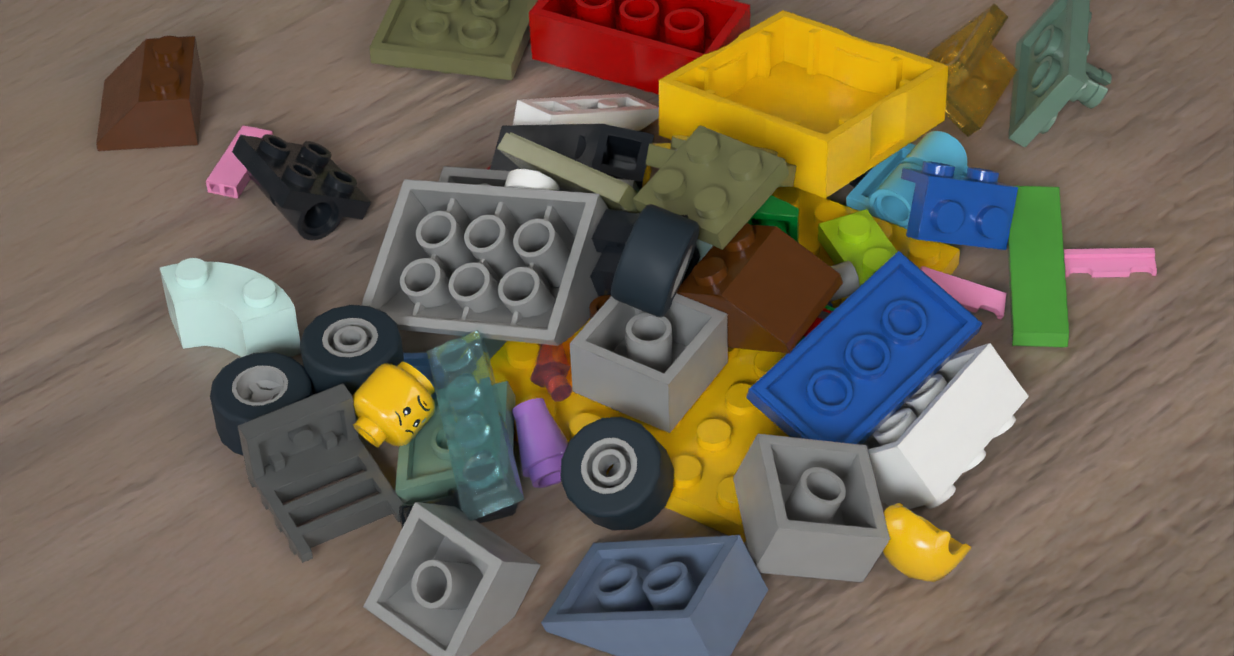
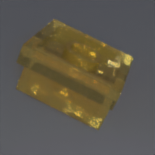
[926,3,1017,137]

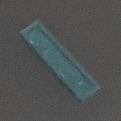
[427,330,524,521]

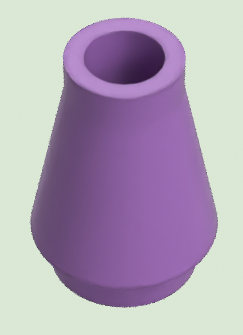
[512,398,569,488]

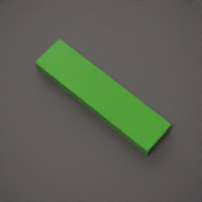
[1007,186,1069,347]

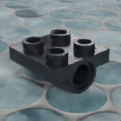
[232,134,371,240]

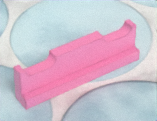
[1064,248,1157,278]
[920,266,1007,320]

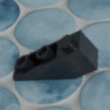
[490,124,655,190]

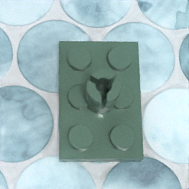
[1008,0,1112,147]

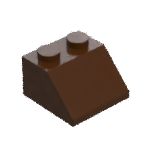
[96,36,204,151]
[677,223,843,353]

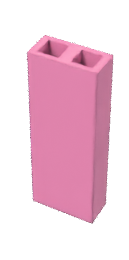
[206,125,273,198]

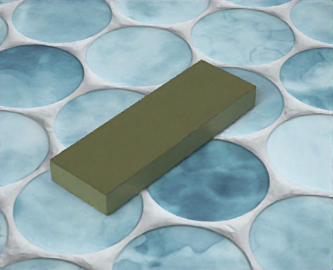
[497,132,638,213]

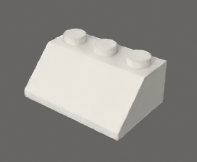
[862,343,1029,509]

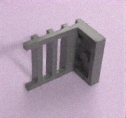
[238,384,404,563]

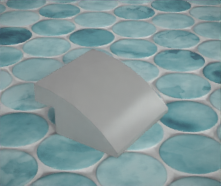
[361,166,640,346]

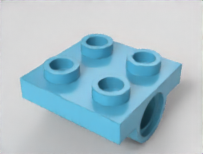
[846,131,970,229]

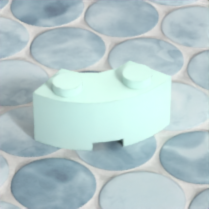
[160,258,301,357]

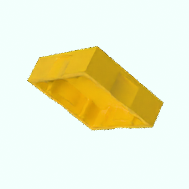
[659,10,948,198]

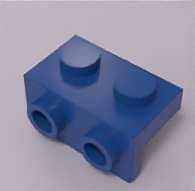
[901,161,1018,250]

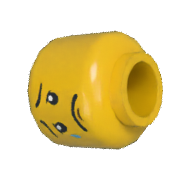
[352,361,435,447]

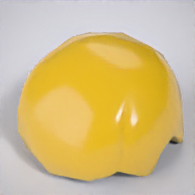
[883,503,971,582]

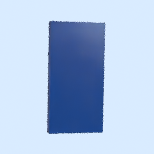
[746,251,983,445]

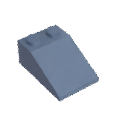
[541,535,768,656]

